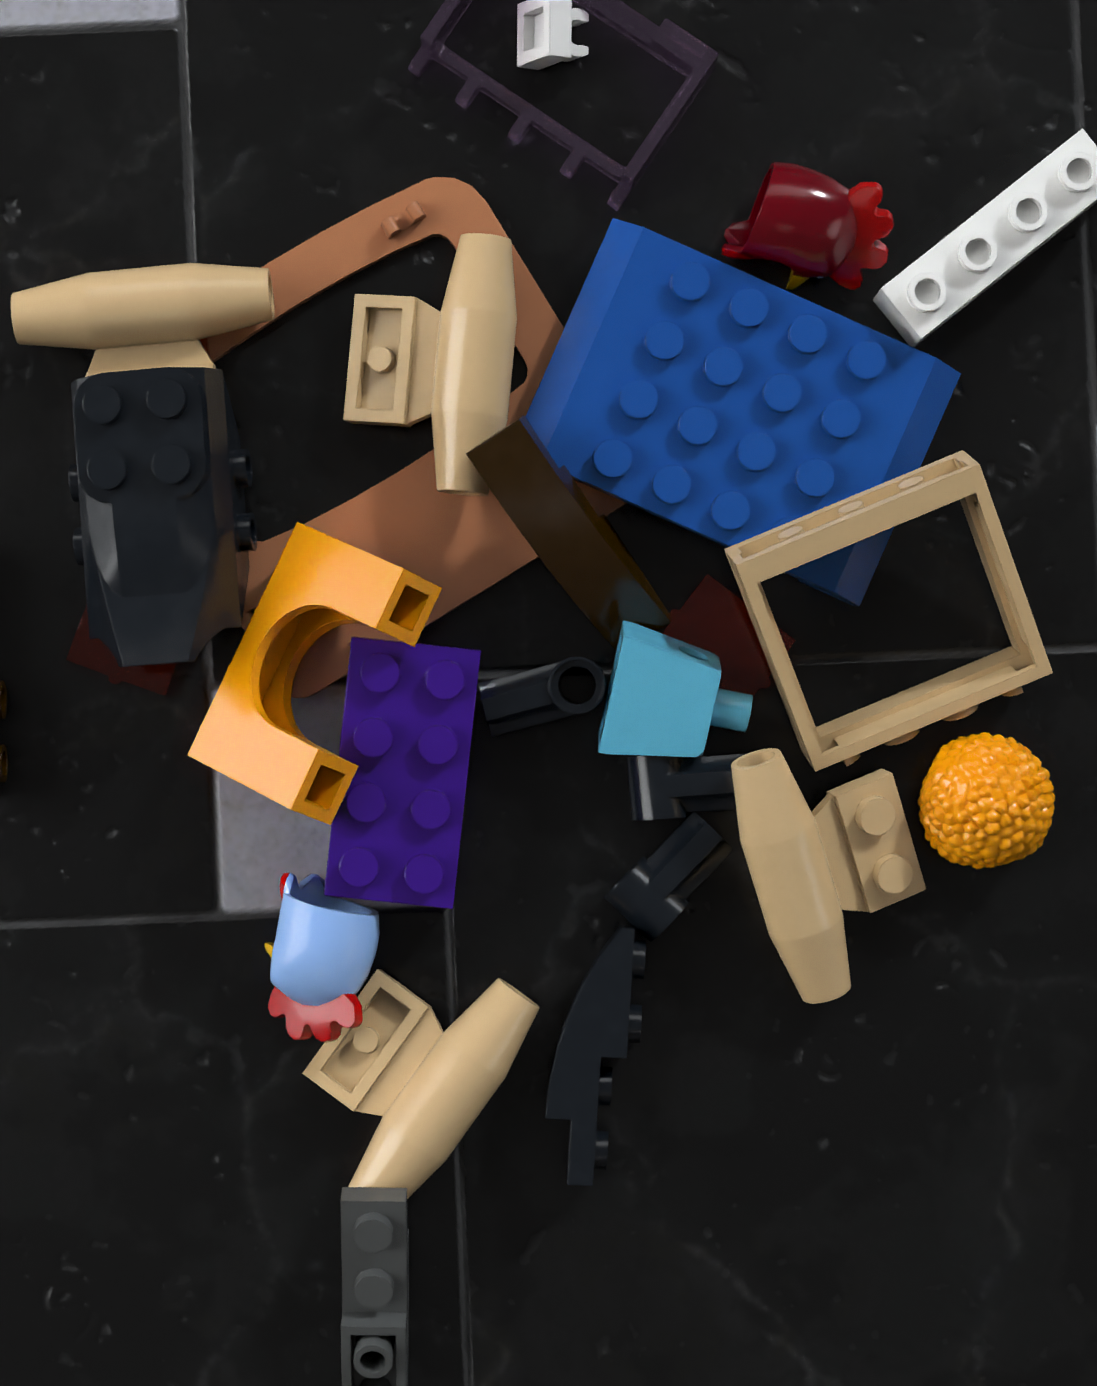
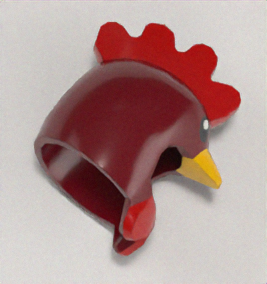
[721,162,894,290]

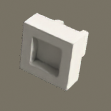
[517,0,589,70]

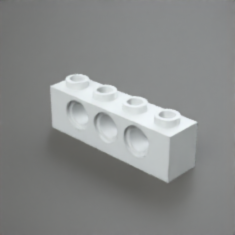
[873,128,1097,347]

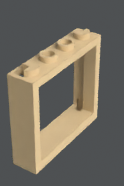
[724,450,1053,772]

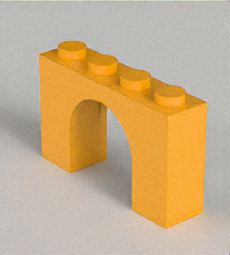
[188,522,442,825]

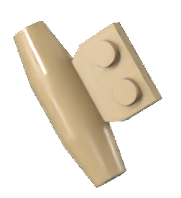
[343,233,517,496]
[11,263,275,377]
[731,748,926,1004]
[302,969,540,1199]

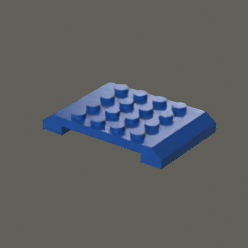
[525,218,961,607]

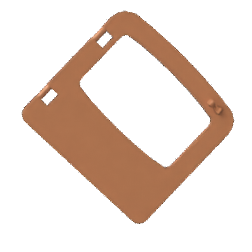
[200,177,627,698]

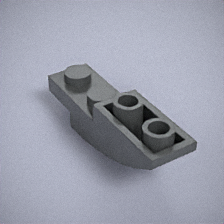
[340,1187,409,1386]

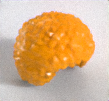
[917,732,1055,869]

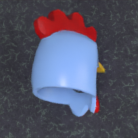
[265,872,380,1043]

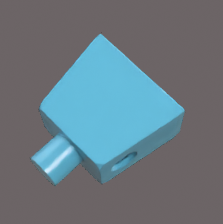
[598,620,753,757]

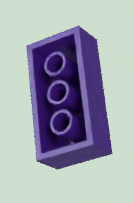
[324,636,481,909]

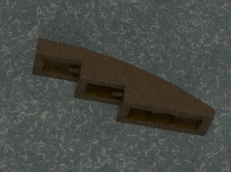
[466,415,673,650]

